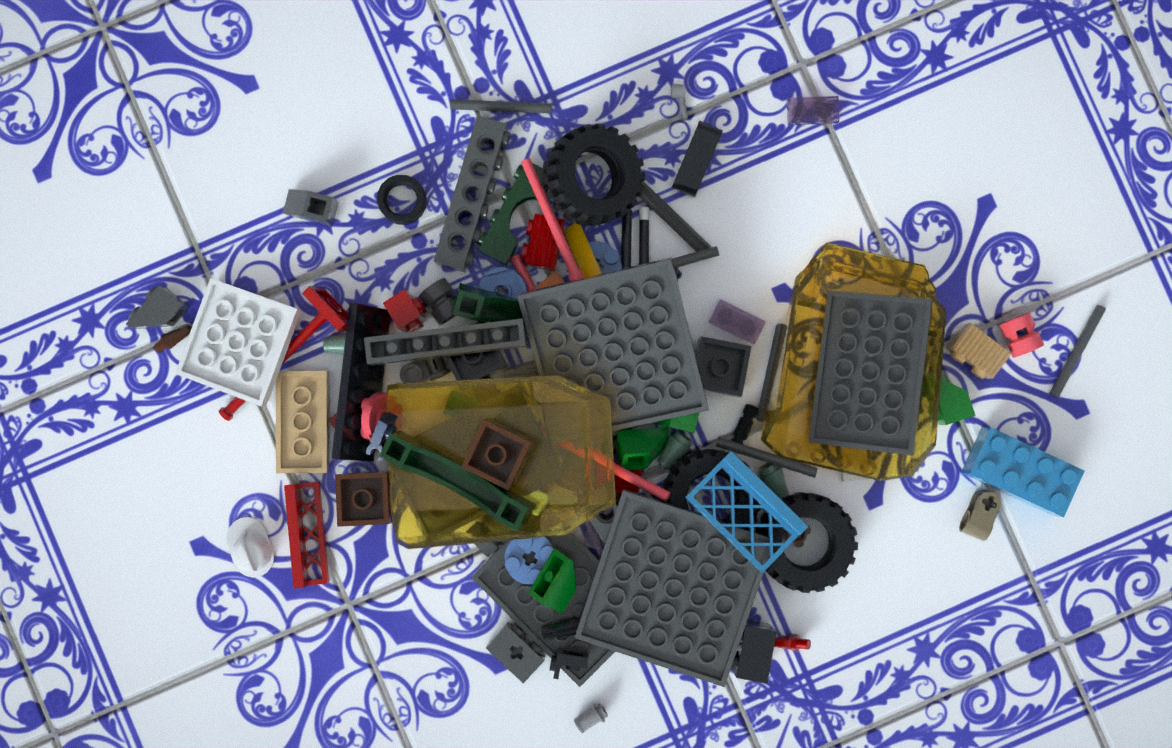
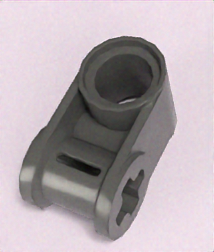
[399,357,451,387]

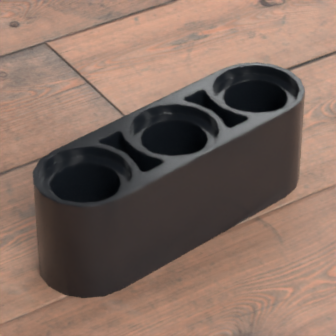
[672,121,723,197]

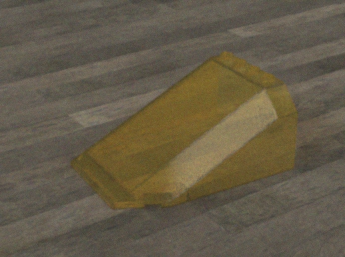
[761,242,946,481]
[385,375,616,549]

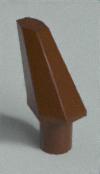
[154,325,192,353]

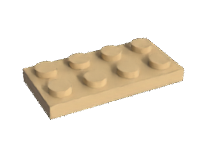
[276,371,329,474]

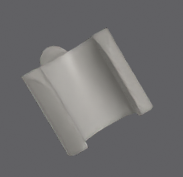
[671,84,688,120]

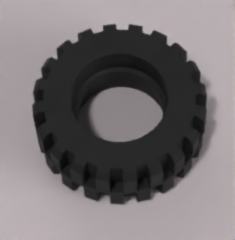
[542,123,645,226]
[661,449,761,529]
[756,492,858,593]

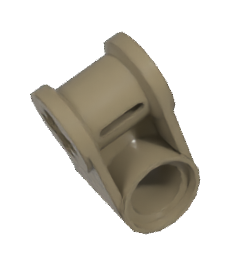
[959,490,1001,541]

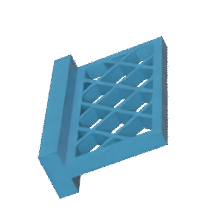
[685,451,809,573]

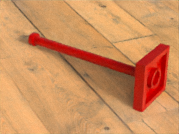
[218,286,348,421]

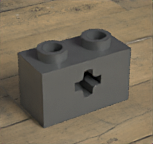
[486,622,545,684]

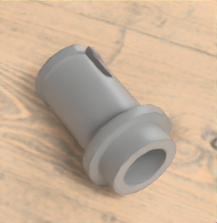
[574,703,608,734]

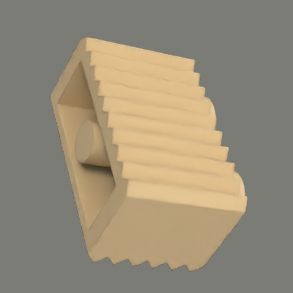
[947,323,1011,380]

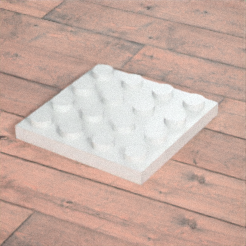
[175,278,302,407]

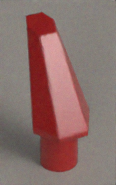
[774,634,811,651]

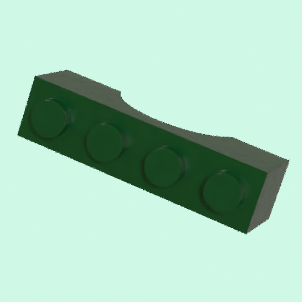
[477,163,549,267]

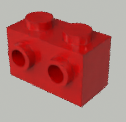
[383,289,427,333]

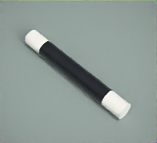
[639,207,649,265]

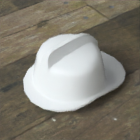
[226,517,274,577]

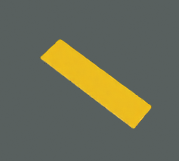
[564,222,602,278]

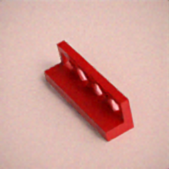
[284,481,329,589]

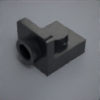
[549,648,589,679]

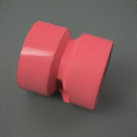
[999,312,1045,358]

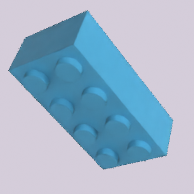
[961,427,1085,518]

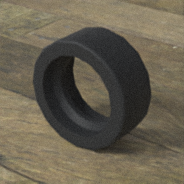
[377,175,427,225]

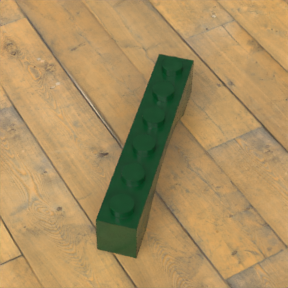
[452,283,526,330]
[379,431,536,532]

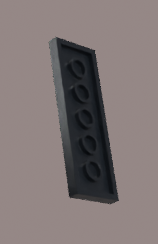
[332,303,390,461]

